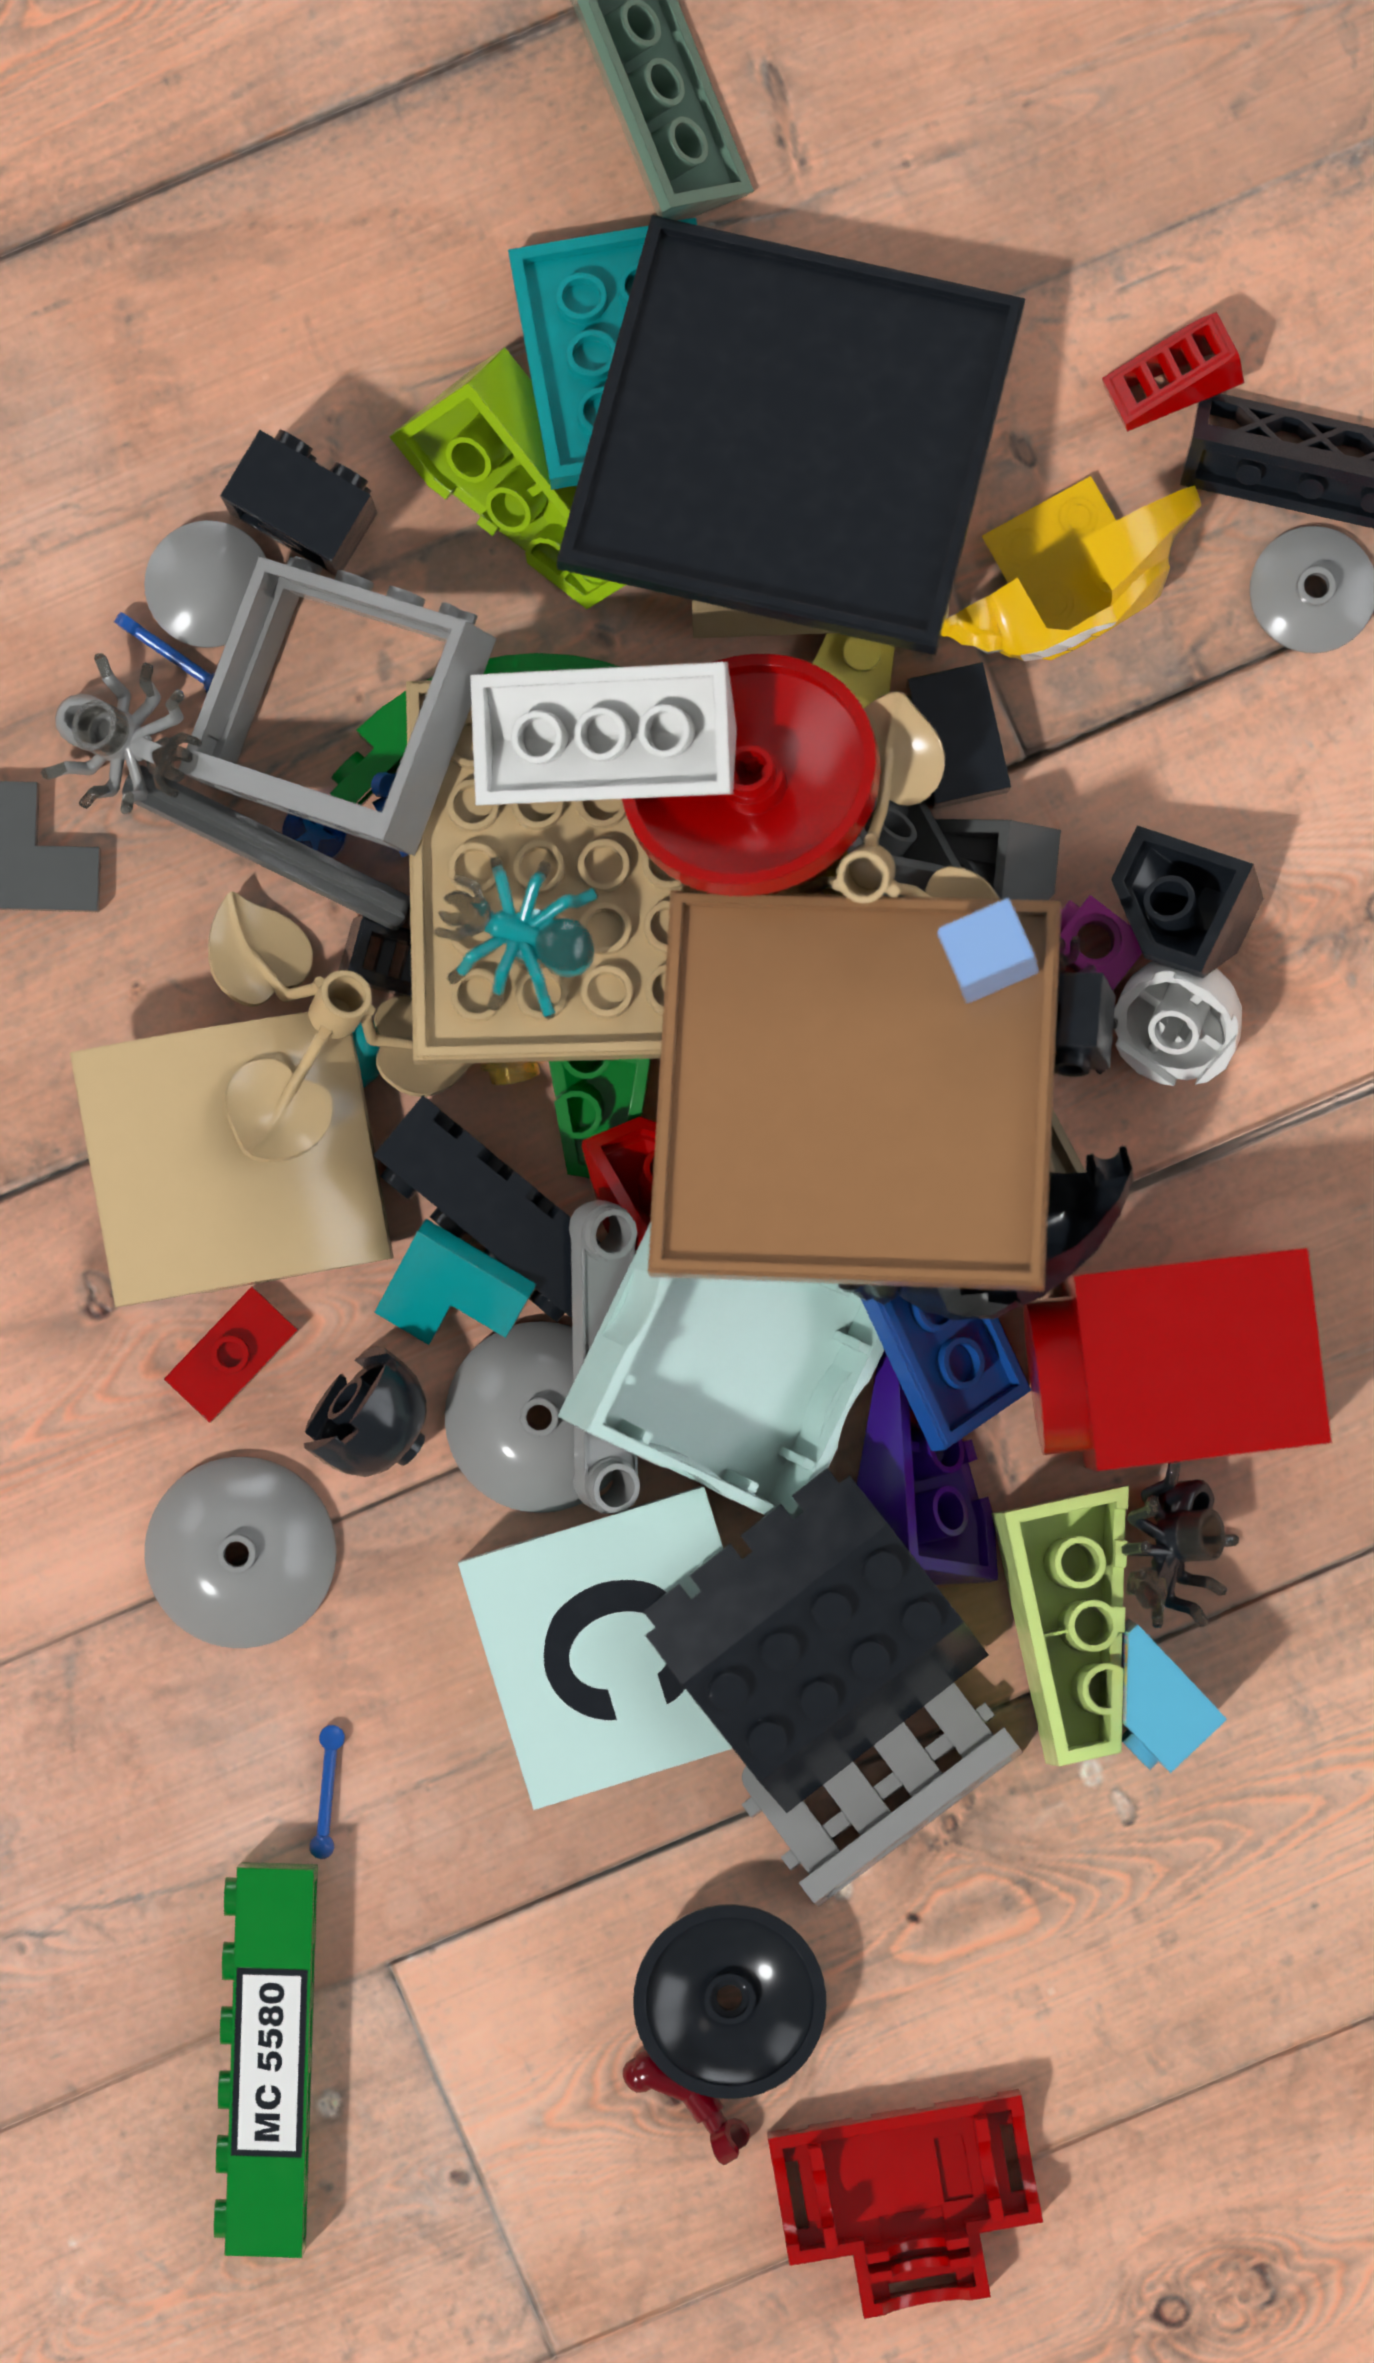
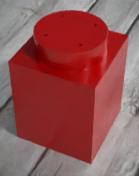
[1024,1248,1332,1471]

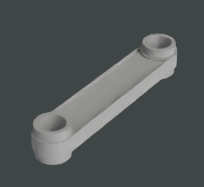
[569,1200,640,1514]

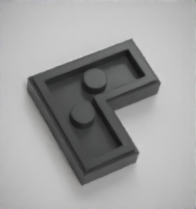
[0,781,101,912]

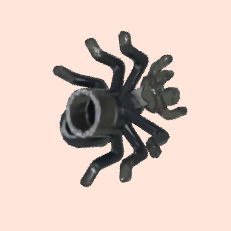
[1122,1461,1239,1628]

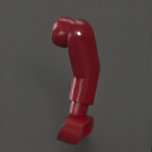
[622,2050,750,2165]

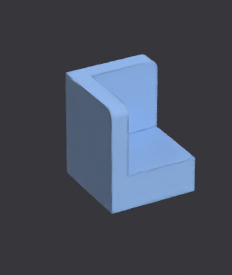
[938,898,1039,1003]

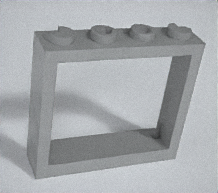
[178,556,497,856]

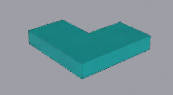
[374,1219,537,1345]

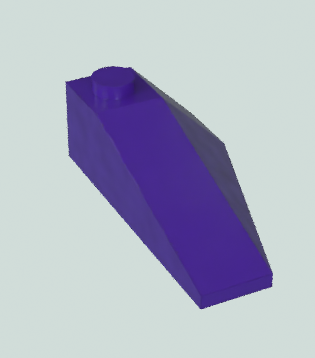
[857,1350,998,1585]

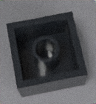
[220,429,377,576]

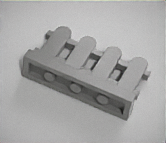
[742,1683,1023,1906]

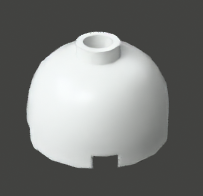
[1113,961,1242,1086]

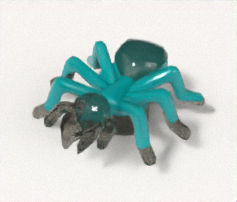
[435,856,599,1020]

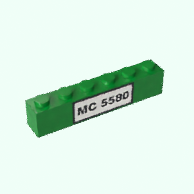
[214,1862,318,2258]

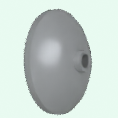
[445,1321,613,1513]
[145,1457,336,1648]

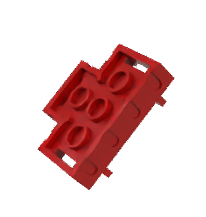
[767,2089,1043,2319]

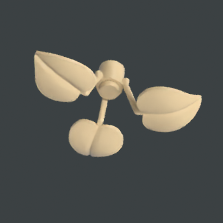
[798,691,999,903]
[208,891,474,1162]

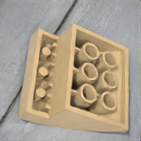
[70,1012,394,1307]

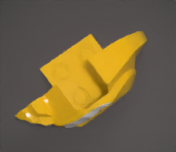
[941,476,1202,661]

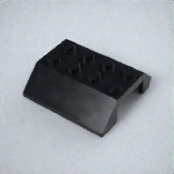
[643,1468,989,1813]

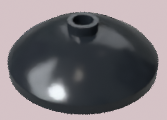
[633,1904,826,2099]

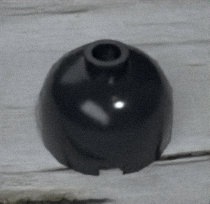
[304,1346,427,1477]

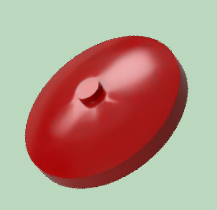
[622,654,881,896]

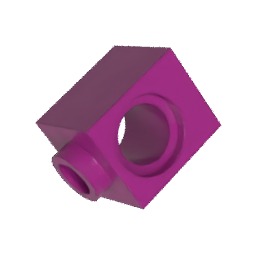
[1059,895,1142,991]

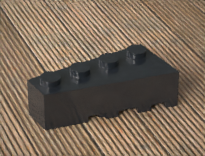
[374,1096,600,1322]

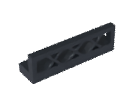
[1180,393,1374,529]

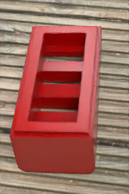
[1102,312,1245,432]

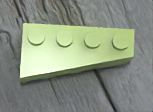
[992,1486,1129,1766]

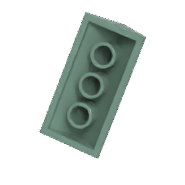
[571,0,754,220]

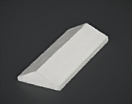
[470,662,737,805]

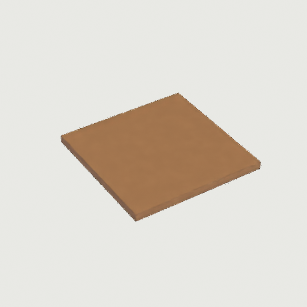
[648,890,1062,1291]

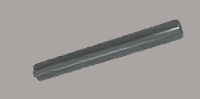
[122,765,410,930]

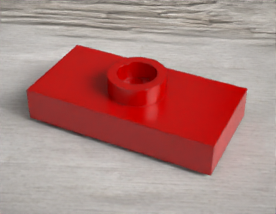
[164,1286,299,1423]

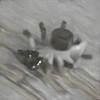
[41,653,202,814]

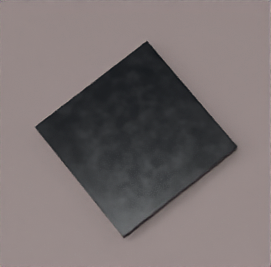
[557,215,1025,656]

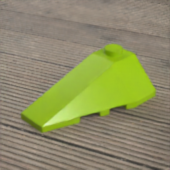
[389,347,625,609]

